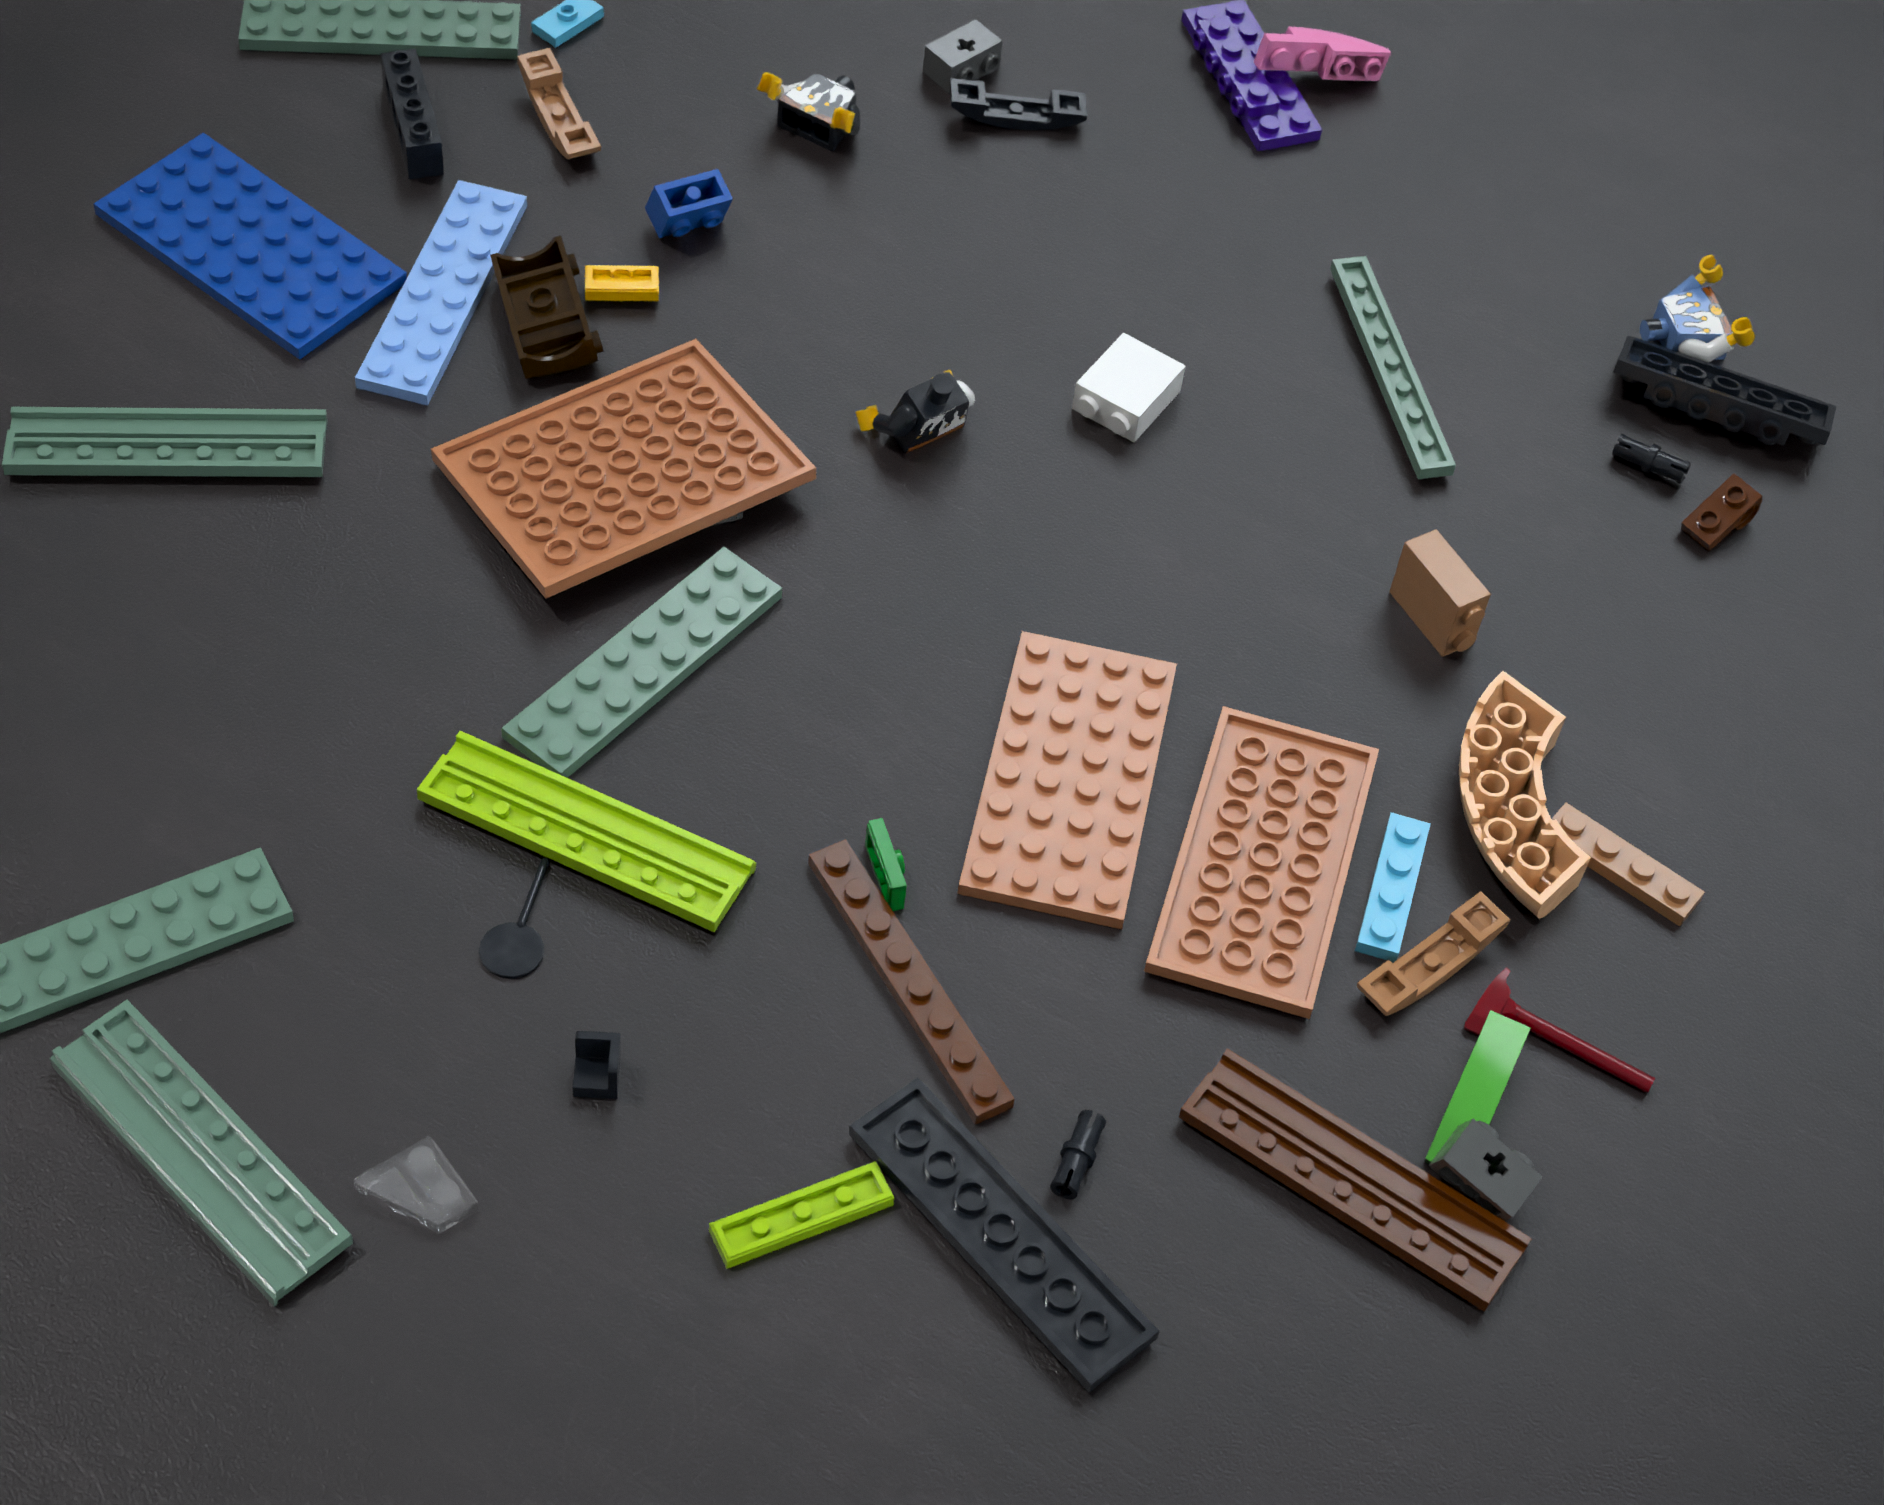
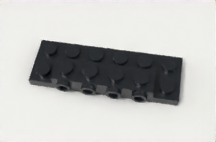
[1613,335,1837,446]

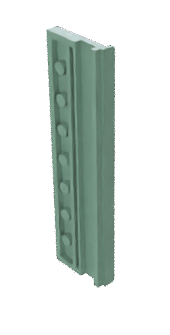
[2,407,328,477]
[50,999,353,1306]

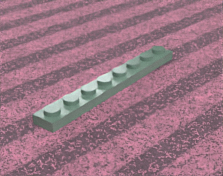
[1330,256,1456,479]

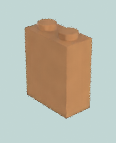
[1390,529,1491,657]

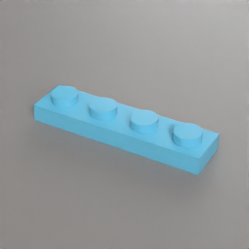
[1355,812,1431,962]

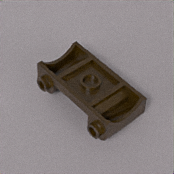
[490,235,604,379]

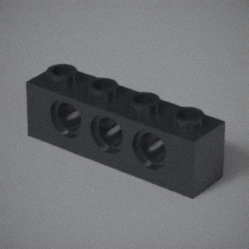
[381,49,444,179]

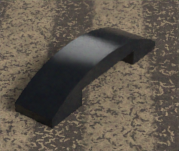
[949,78,1087,130]

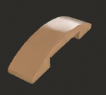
[517,48,601,159]
[1357,891,1510,1016]

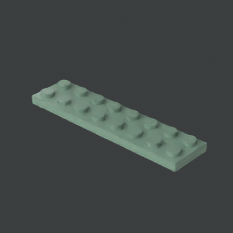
[238,0,521,59]
[501,547,782,778]
[0,847,294,1033]

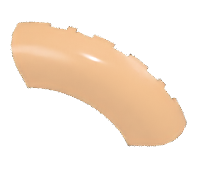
[1459,671,1591,919]

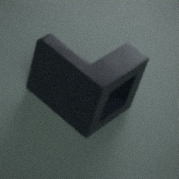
[572,1031,621,1099]

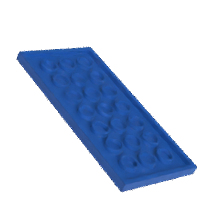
[94,133,407,360]

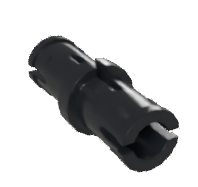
[1612,434,1691,484]
[1050,1110,1106,1199]

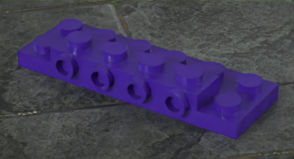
[1181,0,1322,151]

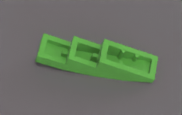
[1424,1010,1531,1164]

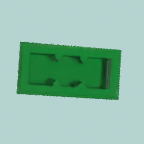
[865,818,907,911]

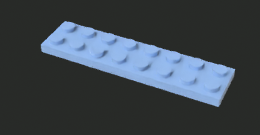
[355,180,527,406]

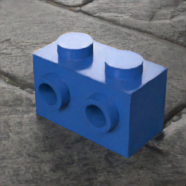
[645,169,733,238]

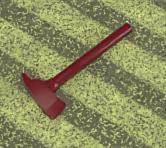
[1464,967,1655,1093]

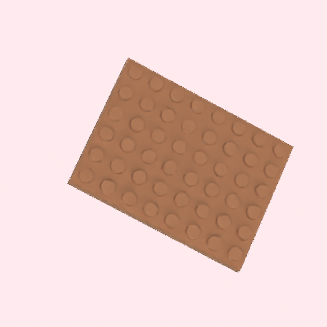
[431,339,816,598]

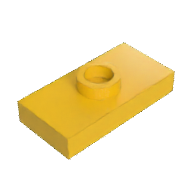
[585,265,659,301]

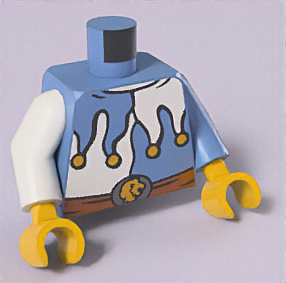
[1640,255,1755,362]

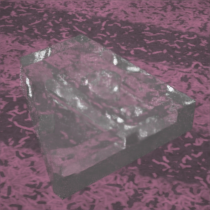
[353,1135,479,1234]

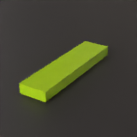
[709,1161,895,1269]

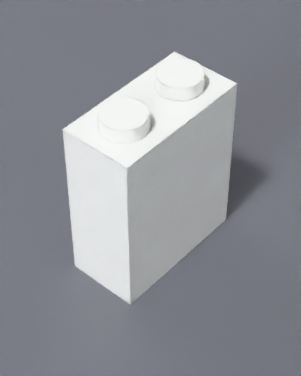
[1072,333,1186,442]

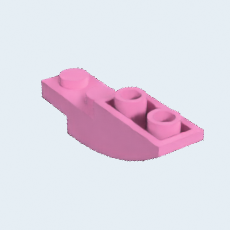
[1254,27,1391,81]

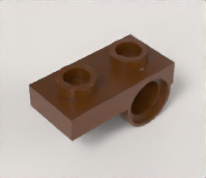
[1681,473,1762,552]

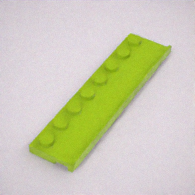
[417,731,756,932]

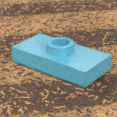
[531,0,604,48]

